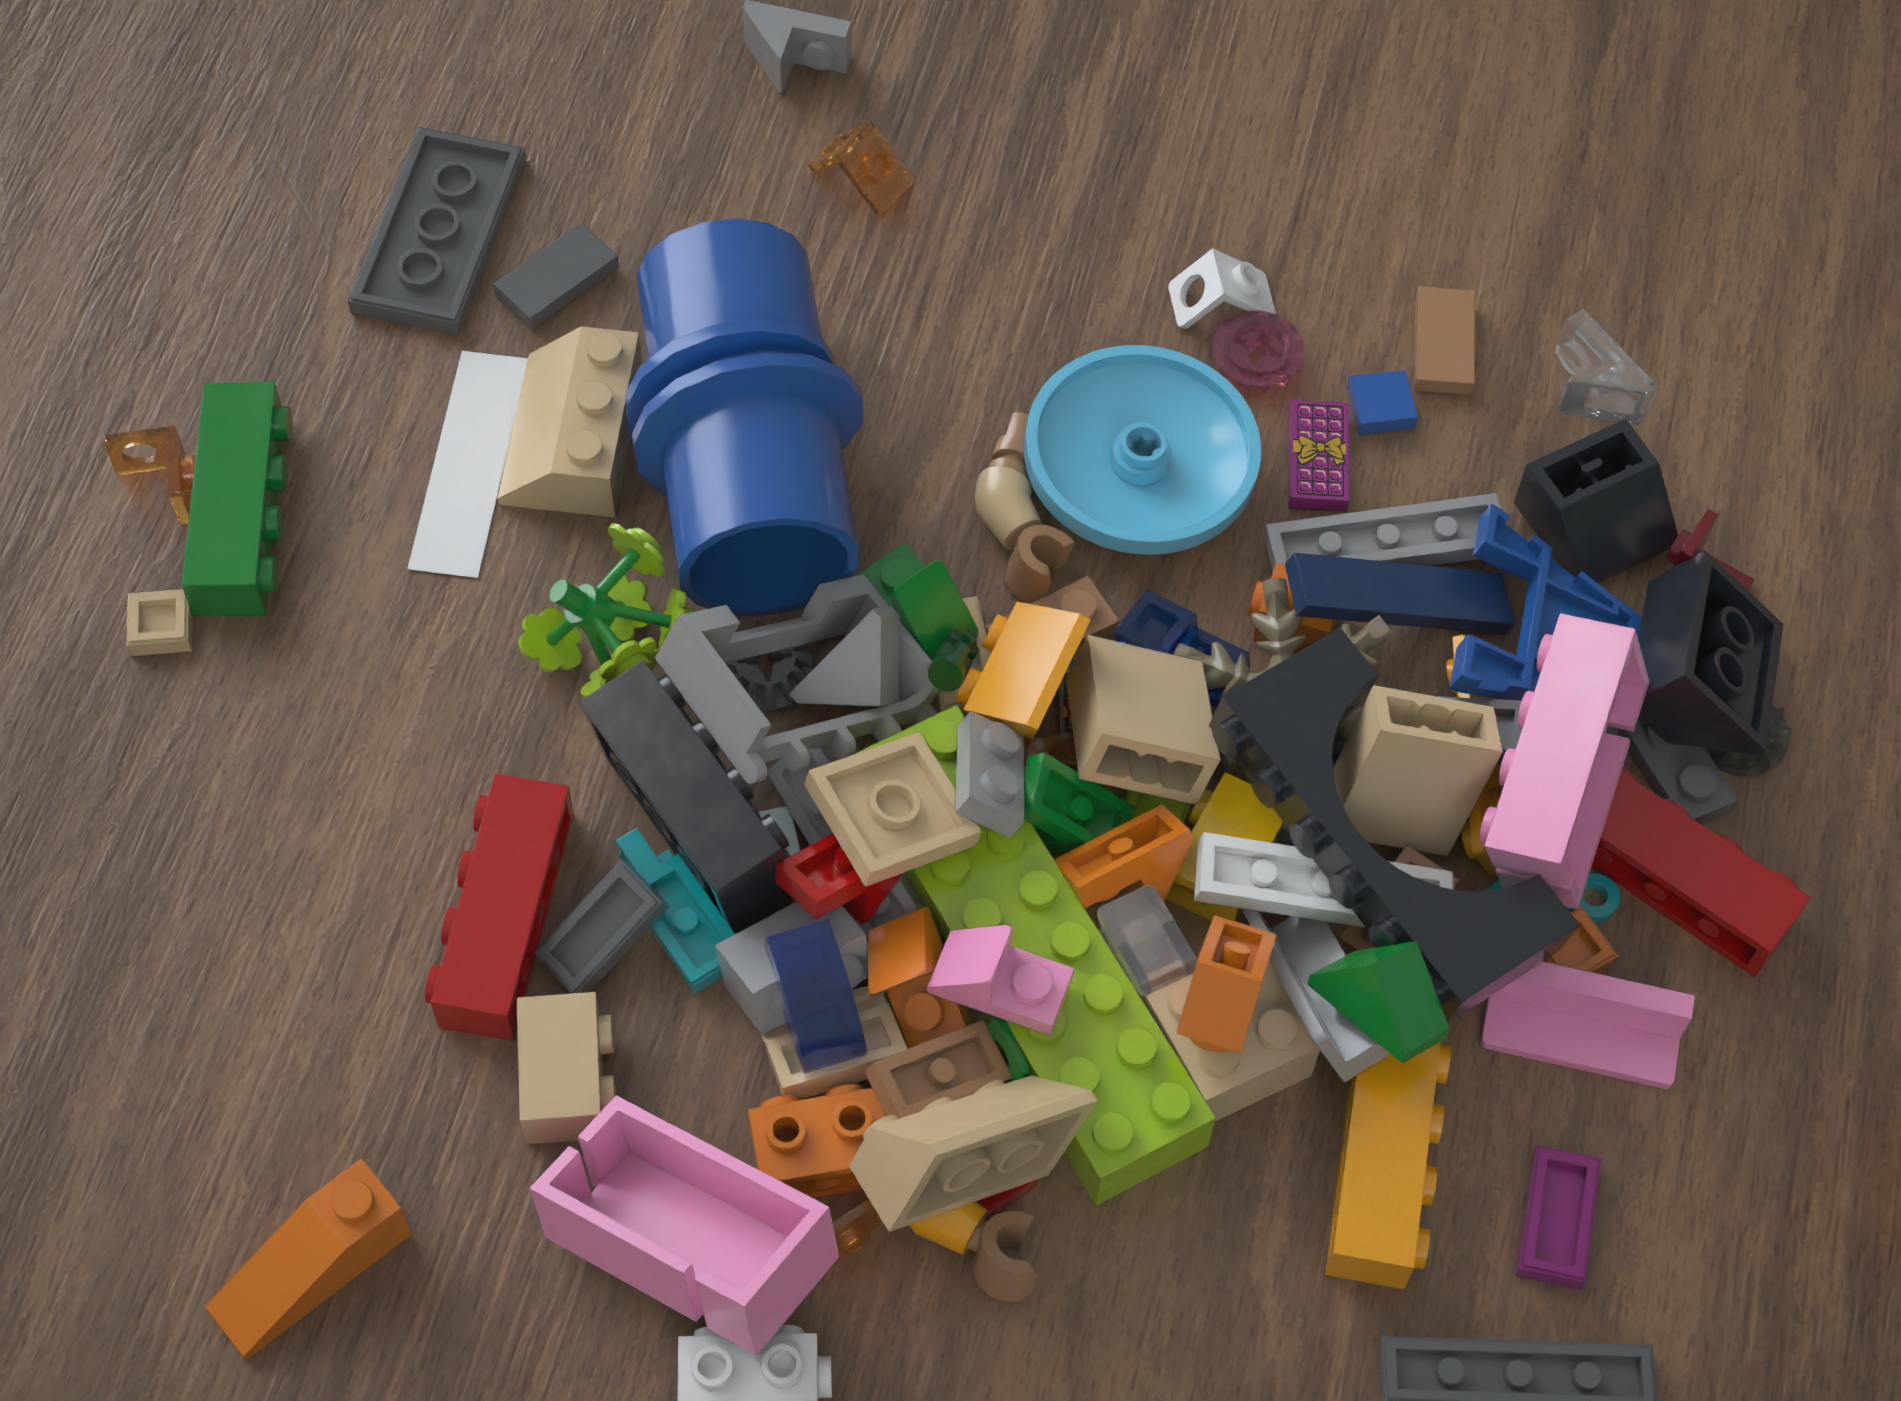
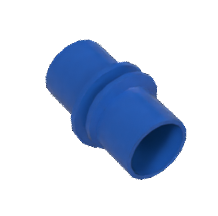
[625,218,863,617]

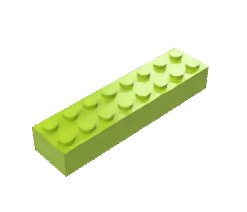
[850,705,1216,1206]

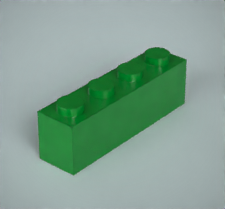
[181,382,293,616]

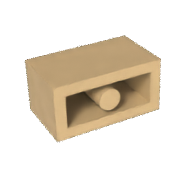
[517,992,616,1144]

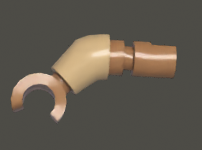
[974,412,1075,604]

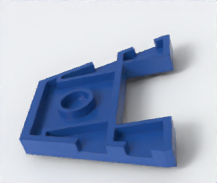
[1449,504,1642,701]

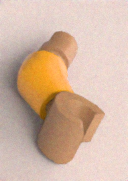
[908,1201,1039,1302]

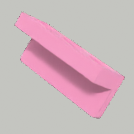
[1480,962,1695,1089]

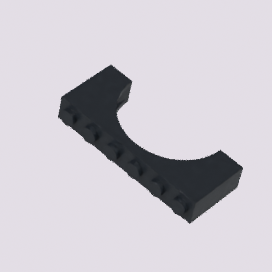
[1209,628,1580,1024]

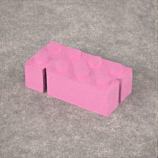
[1480,614,1650,909]
[530,1095,839,1356]

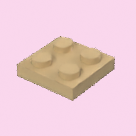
[804,732,982,887]

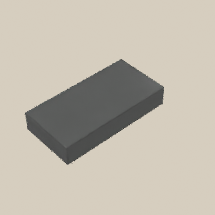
[493,223,619,330]
[534,860,670,994]

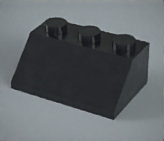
[1638,550,1784,755]

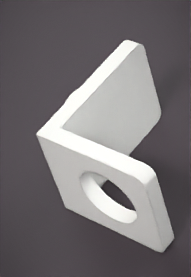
[1168,248,1276,329]

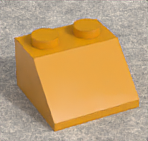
[955,602,1091,755]

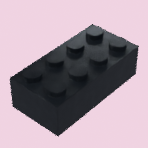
[579,660,794,934]

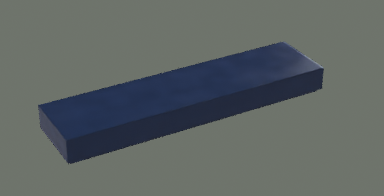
[1285,552,1515,635]

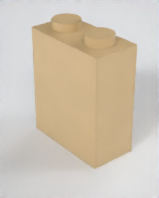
[1066,635,1220,805]
[1333,685,1503,856]

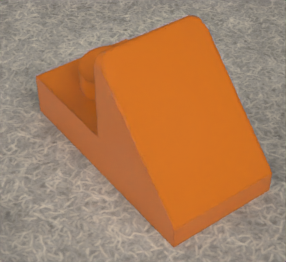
[1054,804,1193,917]
[868,907,973,1049]

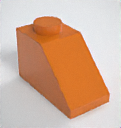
[1176,915,1277,1053]

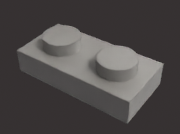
[955,711,1024,838]

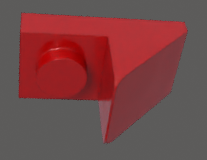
[776,833,903,924]

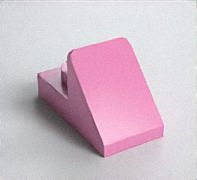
[927,925,1074,1036]

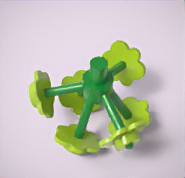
[518,523,693,699]

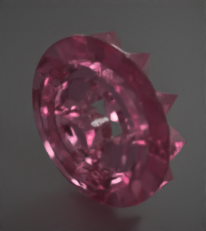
[1212,311,1304,394]

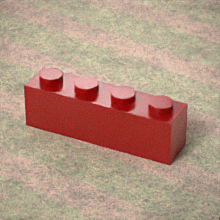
[1591,767,1811,978]
[425,773,574,1041]

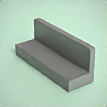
[1242,909,1390,1082]

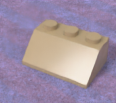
[497,326,643,517]
[849,1075,1098,1232]

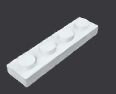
[1194,832,1453,927]

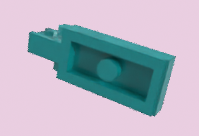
[615,828,735,994]

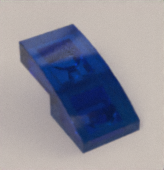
[1113,590,1251,709]
[764,919,868,1074]

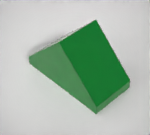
[1307,941,1450,1063]

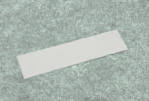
[407,351,528,578]

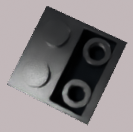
[1514,419,1678,583]

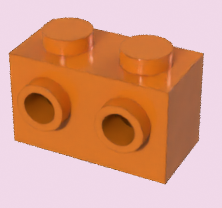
[748,1084,885,1198]

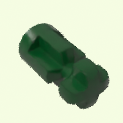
[928,629,980,692]

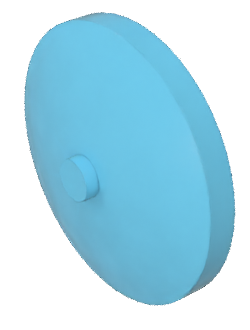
[1024,345,1261,555]

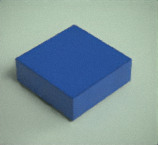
[1347,370,1418,435]

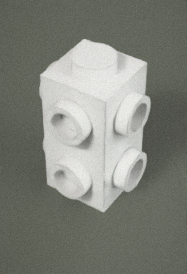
[678,1325,832,1401]

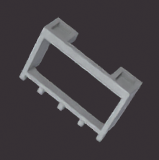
[655,574,939,784]

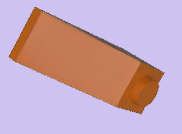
[205,1158,412,1361]

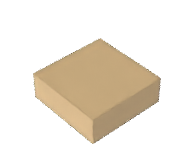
[126,589,193,656]

